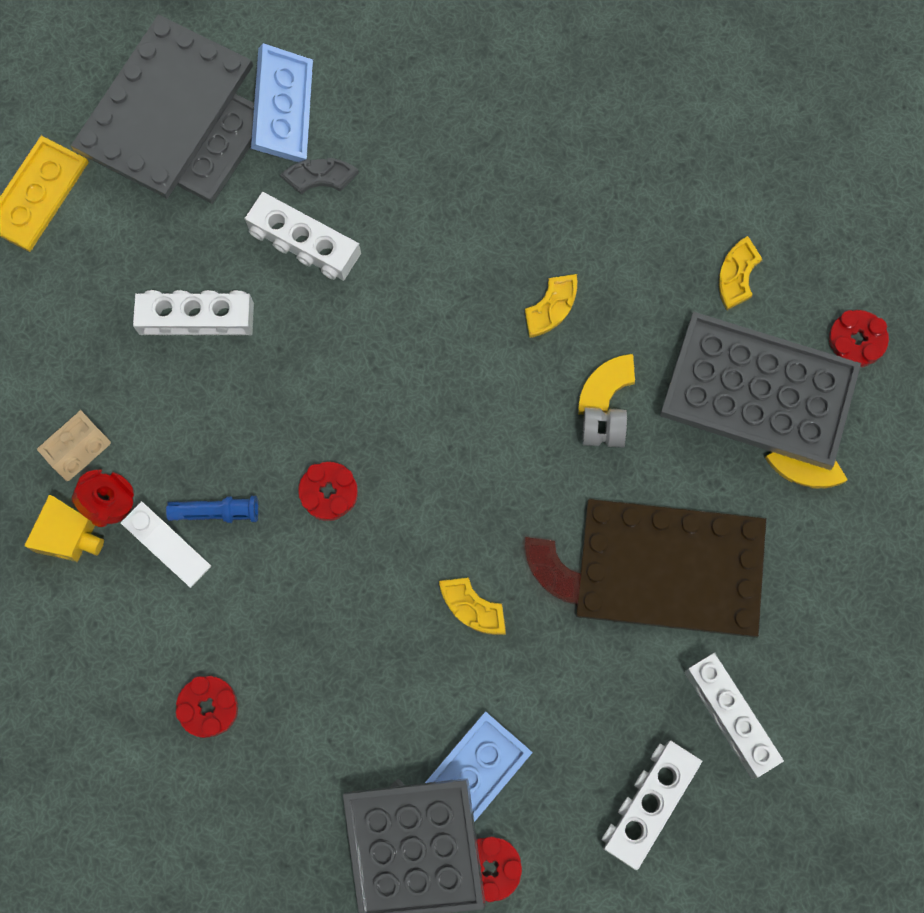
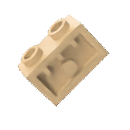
[37,410,111,481]

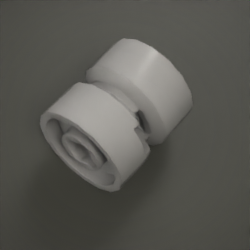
[583,407,627,448]

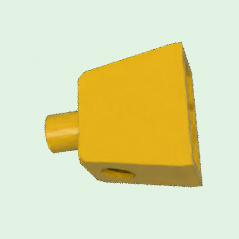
[24,495,104,562]

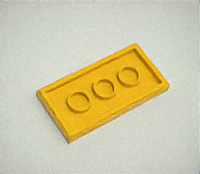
[0,135,89,252]

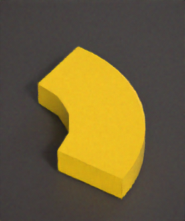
[719,236,762,310]
[525,274,577,338]
[578,354,635,415]
[765,452,848,489]
[439,578,506,635]

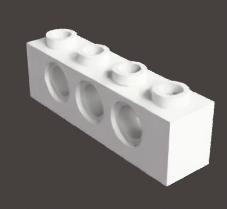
[245,192,361,281]
[133,290,254,335]
[684,653,784,779]
[601,741,702,870]

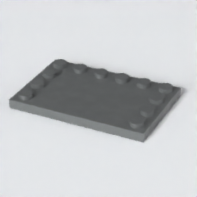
[71,14,253,199]
[660,311,861,470]

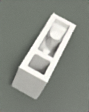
[121,501,211,588]

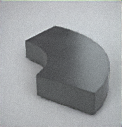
[280,157,359,194]

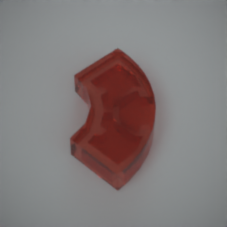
[525,537,581,605]

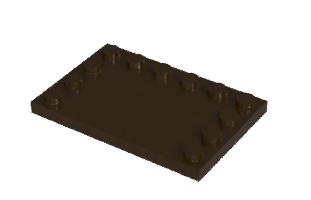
[576,499,767,638]

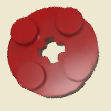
[829,310,889,367]
[299,462,358,521]
[72,470,134,527]
[176,676,238,738]
[477,837,522,902]

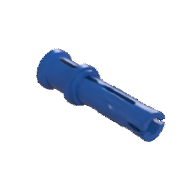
[166,496,258,523]

